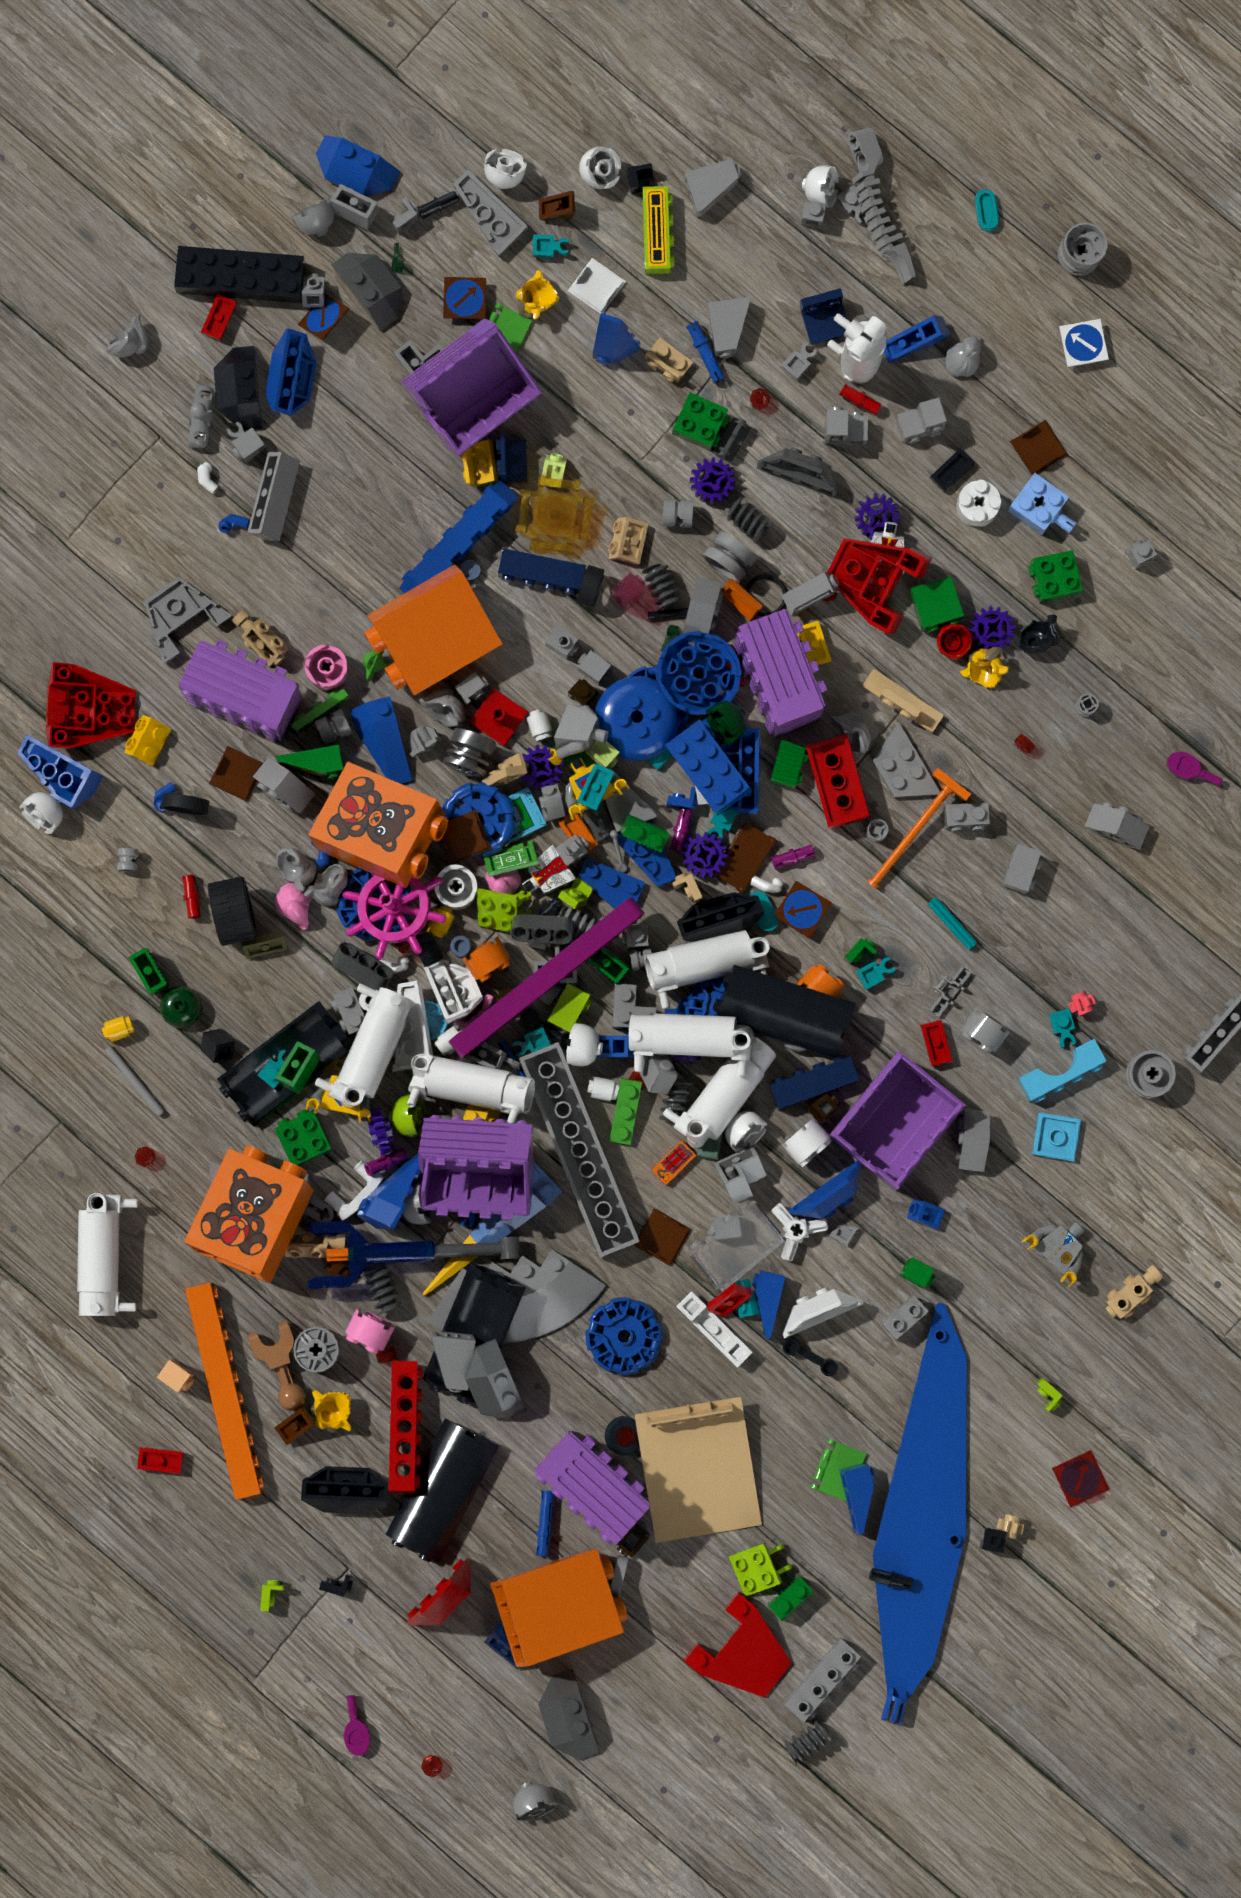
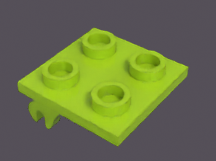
[477,888,532,932]
[729,1543,793,1597]

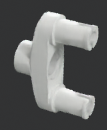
[324,1160,384,1221]

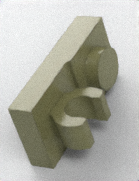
[242,930,288,959]

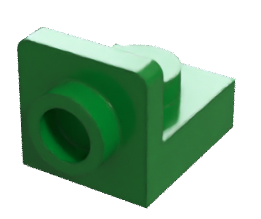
[843,938,877,964]

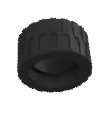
[208,876,257,946]

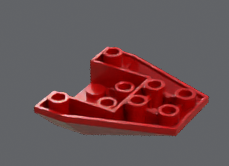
[45,662,136,749]
[406,1558,471,1626]

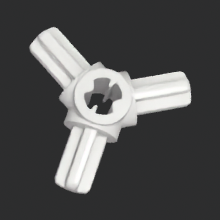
[771,1203,828,1261]

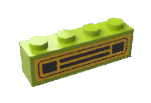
[642,186,674,275]

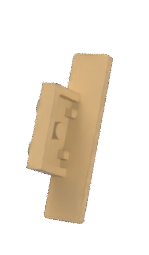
[863,669,943,733]

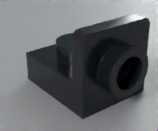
[416,932,444,967]
[979,1528,1006,1553]
[319,1573,354,1597]

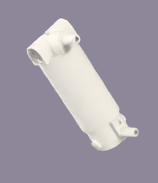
[827,313,887,384]
[645,930,770,1009]
[315,983,413,1108]
[629,1013,754,1076]
[663,1036,776,1148]
[407,1054,535,1123]
[77,1193,138,1316]

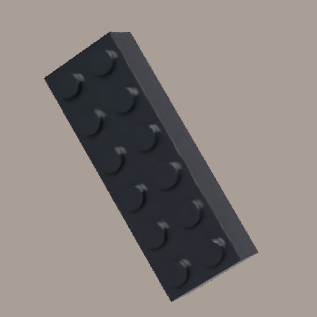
[174,246,306,304]

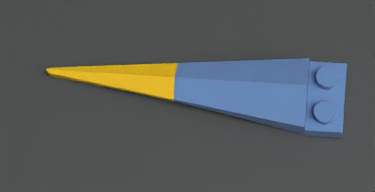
[423,1161,563,1295]

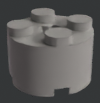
[961,1007,1010,1054]

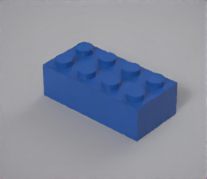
[665,719,752,816]

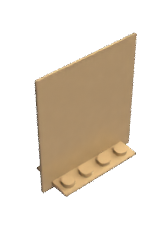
[635,1397,762,1543]

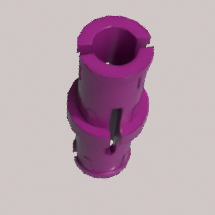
[670,808,693,853]
[771,844,816,870]
[364,1148,408,1176]

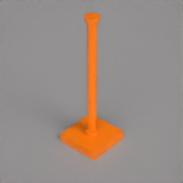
[867,768,971,890]

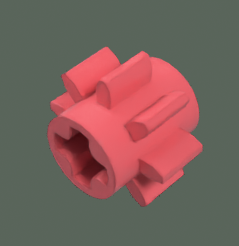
[1068,991,1096,1016]

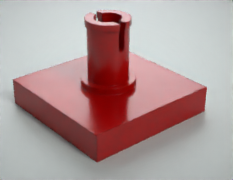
[469,688,528,747]

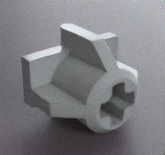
[409,725,442,757]

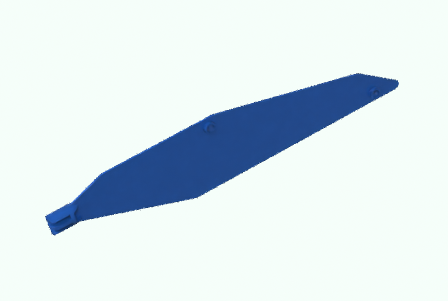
[872,1303,967,1725]

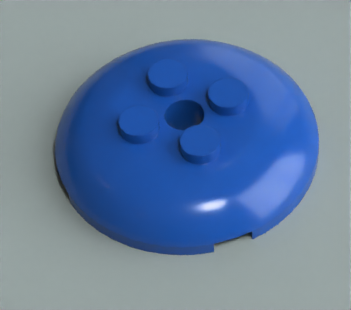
[657,631,741,715]
[595,676,679,761]

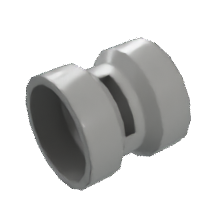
[1075,693,1099,717]
[866,819,889,843]
[117,848,139,872]
[629,947,652,971]

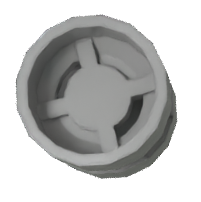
[662,499,693,528]
[314,709,352,746]

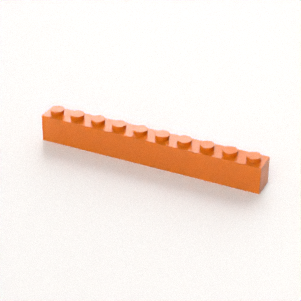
[185,1283,265,1500]

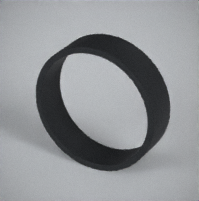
[161,794,210,815]

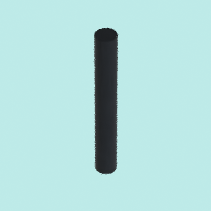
[647,608,689,620]

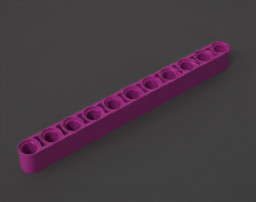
[449,897,645,1059]

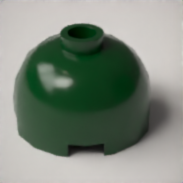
[705,701,746,745]
[159,986,203,1029]

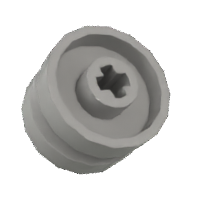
[702,531,757,583]
[1125,1050,1176,1099]

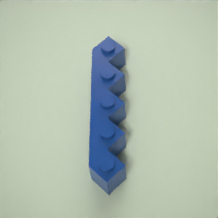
[399,480,519,593]

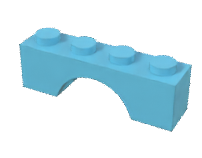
[1017,1038,1106,1103]

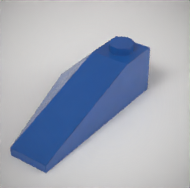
[593,313,641,365]
[350,696,412,784]
[17,735,103,809]
[357,1154,421,1229]

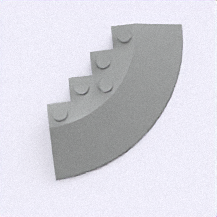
[428,1250,606,1343]

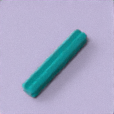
[928,897,977,950]

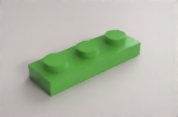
[291,688,350,735]
[610,1078,642,1145]

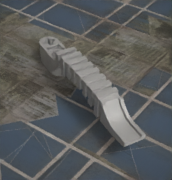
[848,128,916,284]

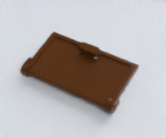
[714,822,778,894]

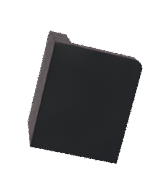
[627,163,655,194]
[201,1029,235,1063]

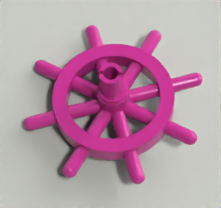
[342,873,446,960]

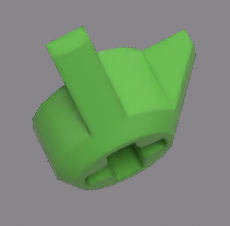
[363,650,389,680]

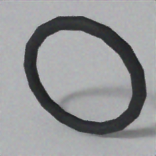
[745,574,787,617]

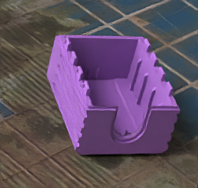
[401,318,543,456]
[734,609,827,738]
[178,639,303,743]
[829,1051,966,1190]
[418,1115,534,1220]
[535,1430,650,1545]

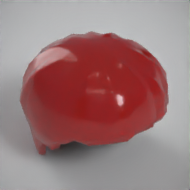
[936,623,973,659]

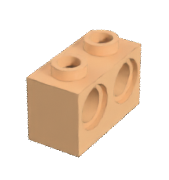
[157,1359,195,1392]

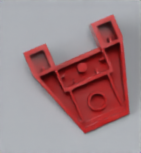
[827,538,933,634]
[684,1592,792,1698]

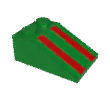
[275,744,344,782]

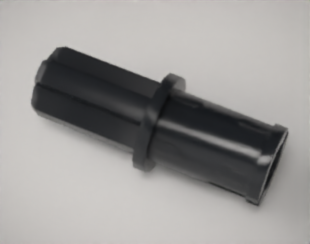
[417,191,459,219]
[869,1568,913,1591]

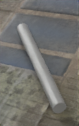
[104,1046,165,1117]

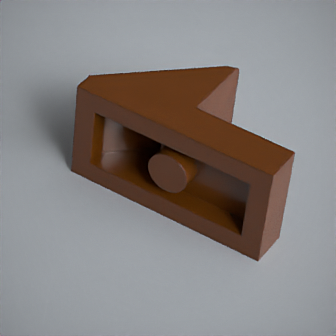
[539,191,575,221]
[275,1407,315,1445]

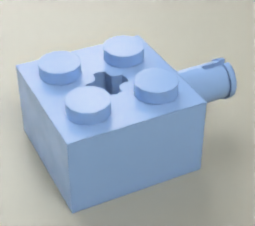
[1008,473,1077,536]

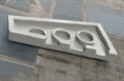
[453,169,528,257]

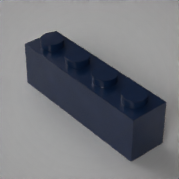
[498,548,586,595]
[769,1054,859,1110]

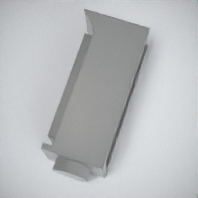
[782,572,840,617]

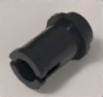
[537,898,562,916]

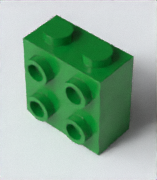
[672,392,730,451]
[1028,550,1083,603]
[909,576,964,633]
[274,1109,333,1166]

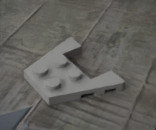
[144,577,233,665]

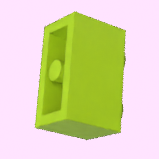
[548,983,592,1033]

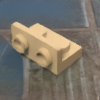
[645,338,693,383]
[608,517,648,565]
[482,753,527,786]
[672,873,703,904]

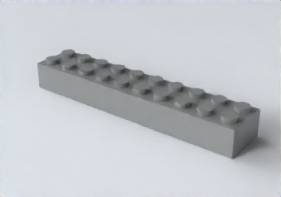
[519,1042,640,1258]

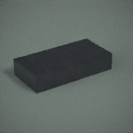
[930,448,975,493]

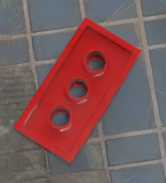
[806,734,871,829]

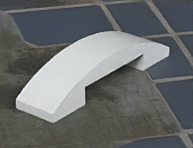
[676,1291,753,1368]

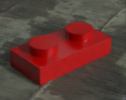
[201,294,237,342]
[920,1020,952,1067]
[707,1282,752,1317]
[137,1447,183,1474]

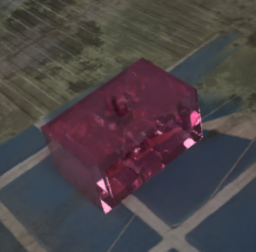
[612,572,645,612]

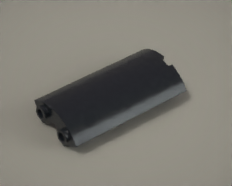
[713,965,855,1058]
[217,1001,352,1127]
[423,1263,526,1404]
[385,1418,499,1563]

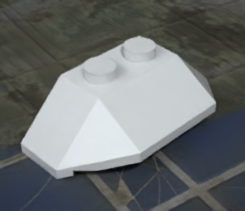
[424,959,483,1024]
[782,1287,863,1338]

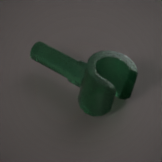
[392,243,404,273]
[660,625,679,652]

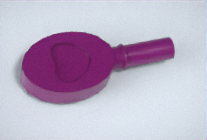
[1166,752,1223,786]
[344,1695,370,1756]

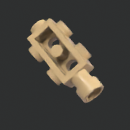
[232,610,289,667]
[285,1226,346,1259]
[1105,1265,1164,1319]

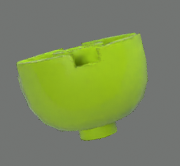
[389,1095,426,1137]

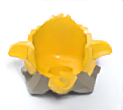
[516,270,560,320]
[960,647,1009,689]
[310,1390,351,1433]

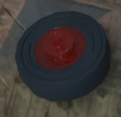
[604,1416,640,1455]

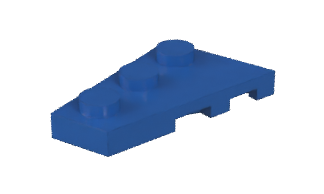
[617,820,676,888]
[578,858,645,909]

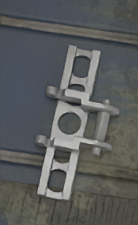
[929,966,971,1018]

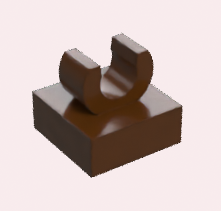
[324,1261,351,1279]

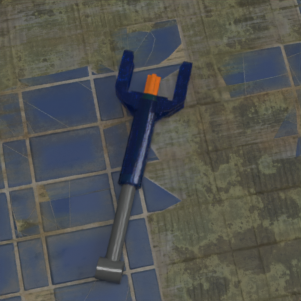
[305,1221,520,1289]

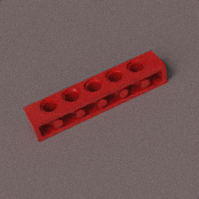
[388,1361,422,1494]

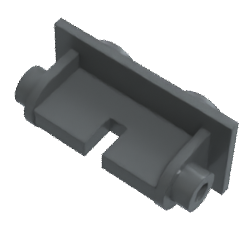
[713,417,752,463]
[584,801,614,842]

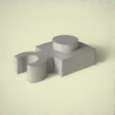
[836,185,865,225]
[781,342,817,381]

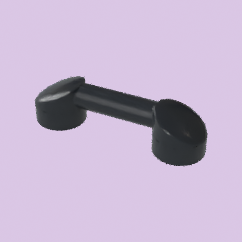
[523,1009,571,1050]
[783,1337,838,1376]

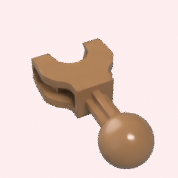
[248,1320,306,1411]

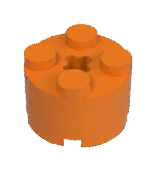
[462,936,511,982]
[797,964,845,998]

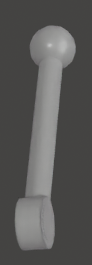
[610,830,627,872]

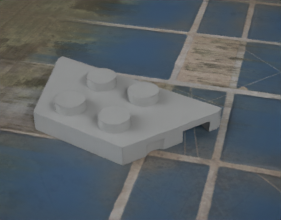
[872,723,940,798]

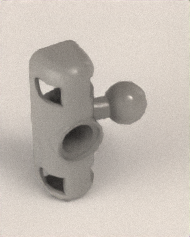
[188,385,214,449]

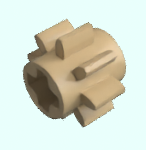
[997,1514,1025,1539]

